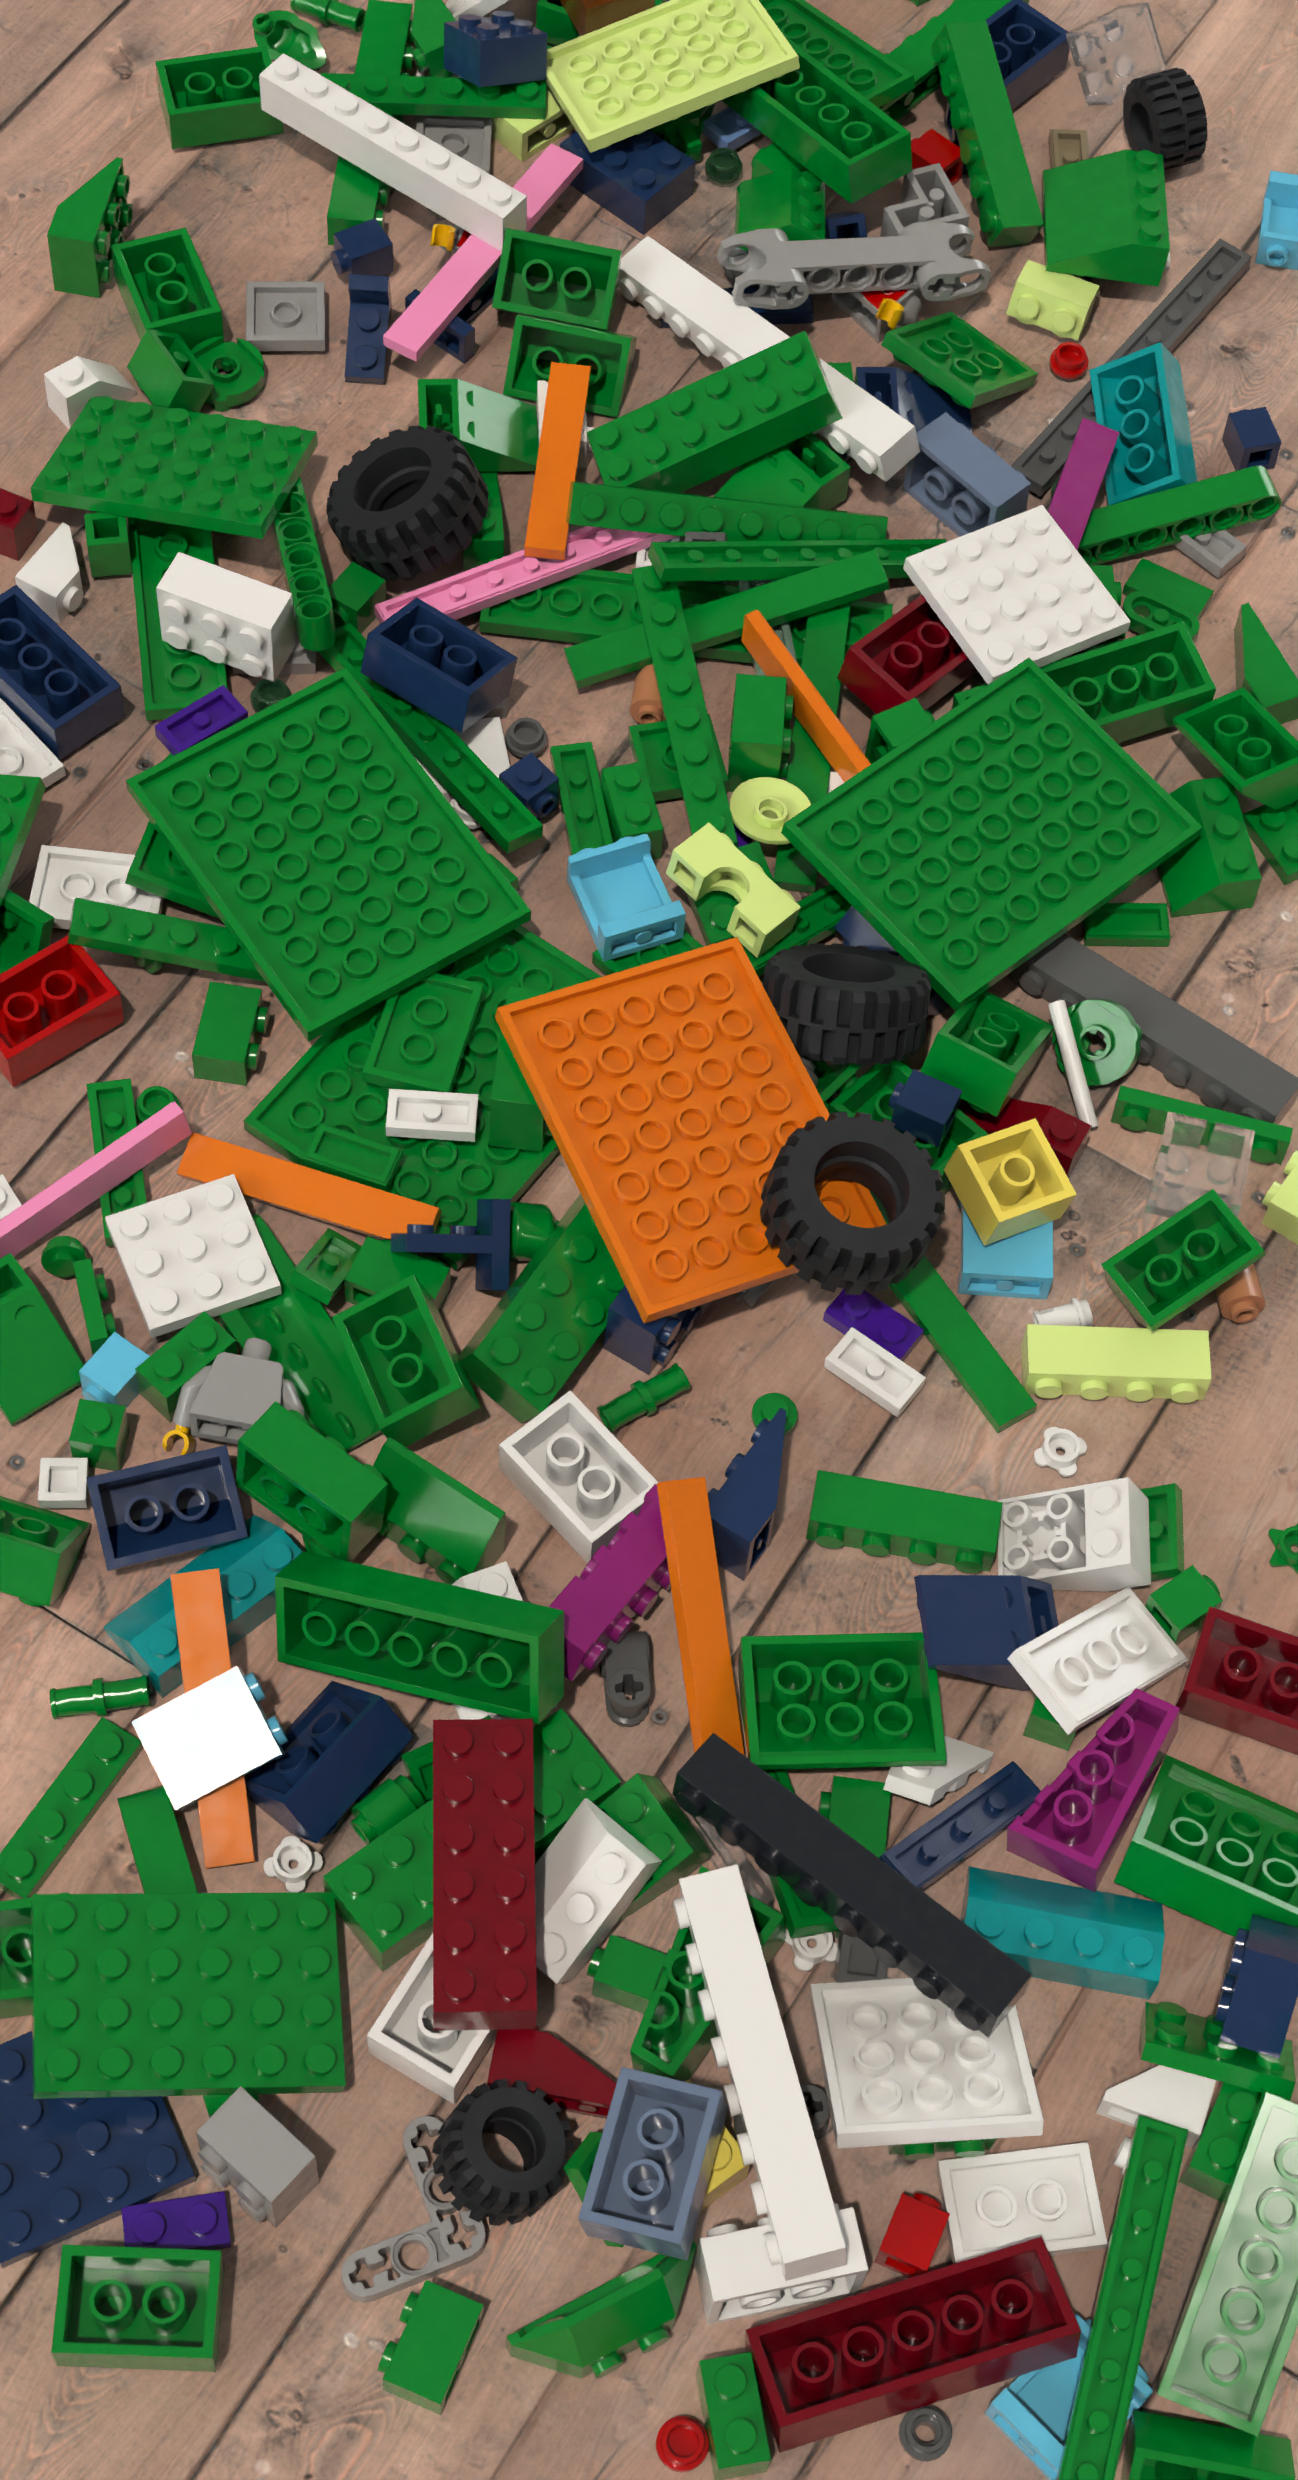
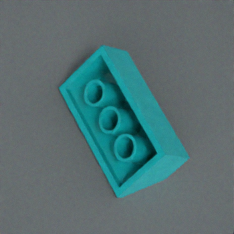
[1089,342,1198,506]
[103,1515,302,1698]
[960,1866,1165,2000]

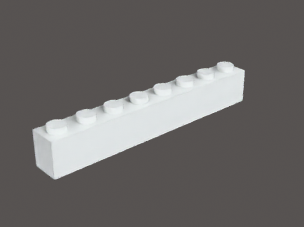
[259,53,527,252]
[673,1864,847,2281]

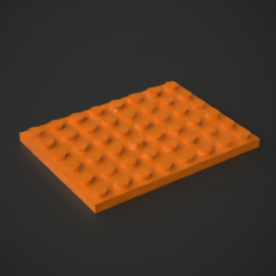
[495,937,887,1324]

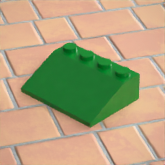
[1042,149,1170,287]
[738,1632,947,1770]
[1114,1754,1298,1937]

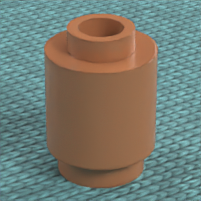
[630,664,665,724]
[1215,1264,1266,1323]

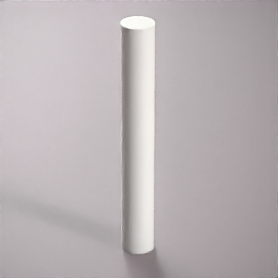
[1048,1000,1099,1129]

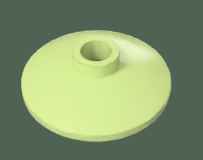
[729,777,811,845]

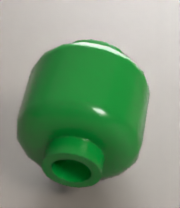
[509,1202,559,1261]

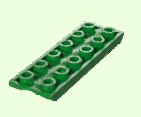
[216,1214,382,1452]

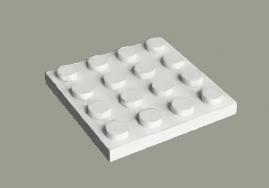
[903,505,1131,685]
[810,1978,1044,2149]

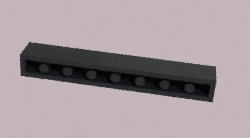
[672,1733,1032,2038]

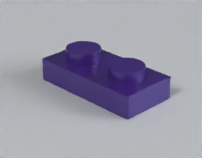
[155,685,248,756]
[823,1288,924,1361]
[121,2191,232,2250]

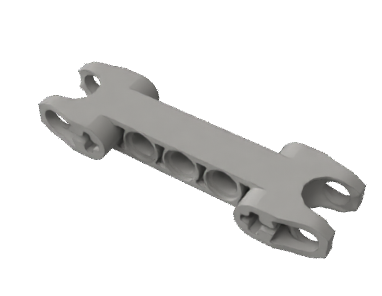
[717,221,991,310]

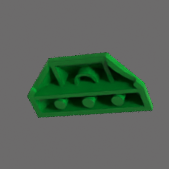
[506,2240,697,2379]

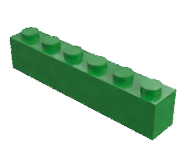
[932,21,1044,247]

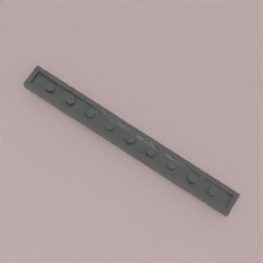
[1011,239,1252,497]

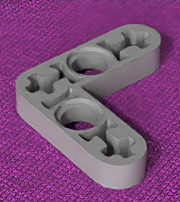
[341,2116,486,2303]

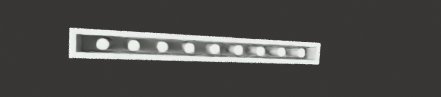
[618,236,920,482]

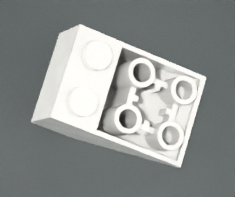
[998,1477,1151,1592]

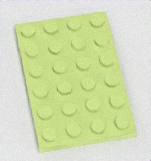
[545,0,800,153]

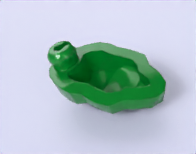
[252,10,327,71]

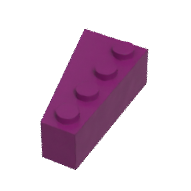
[549,1484,671,1682]
[1007,1688,1180,1892]

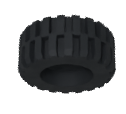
[326,425,489,582]
[763,943,931,1065]
[760,1112,945,1295]

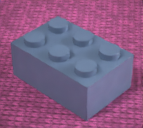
[903,412,1031,537]
[578,2067,728,2261]

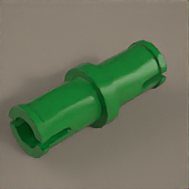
[290,0,366,33]
[597,1363,690,1433]
[50,1675,151,1719]

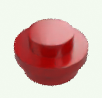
[1049,342,1089,379]
[656,2416,709,2472]

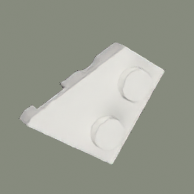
[883,1736,994,1805]

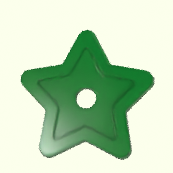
[1268,1524,1298,1574]

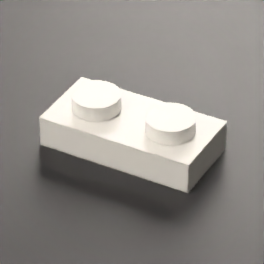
[386,1089,478,1142]
[824,1327,926,1418]

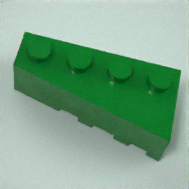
[630,1865,786,2082]

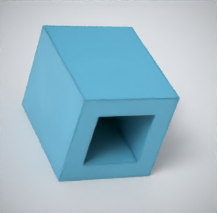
[79,1332,150,1408]

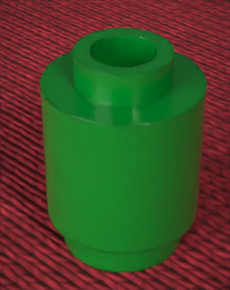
[350,1774,425,1845]

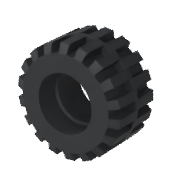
[1123,67,1208,171]
[432,2079,574,2226]

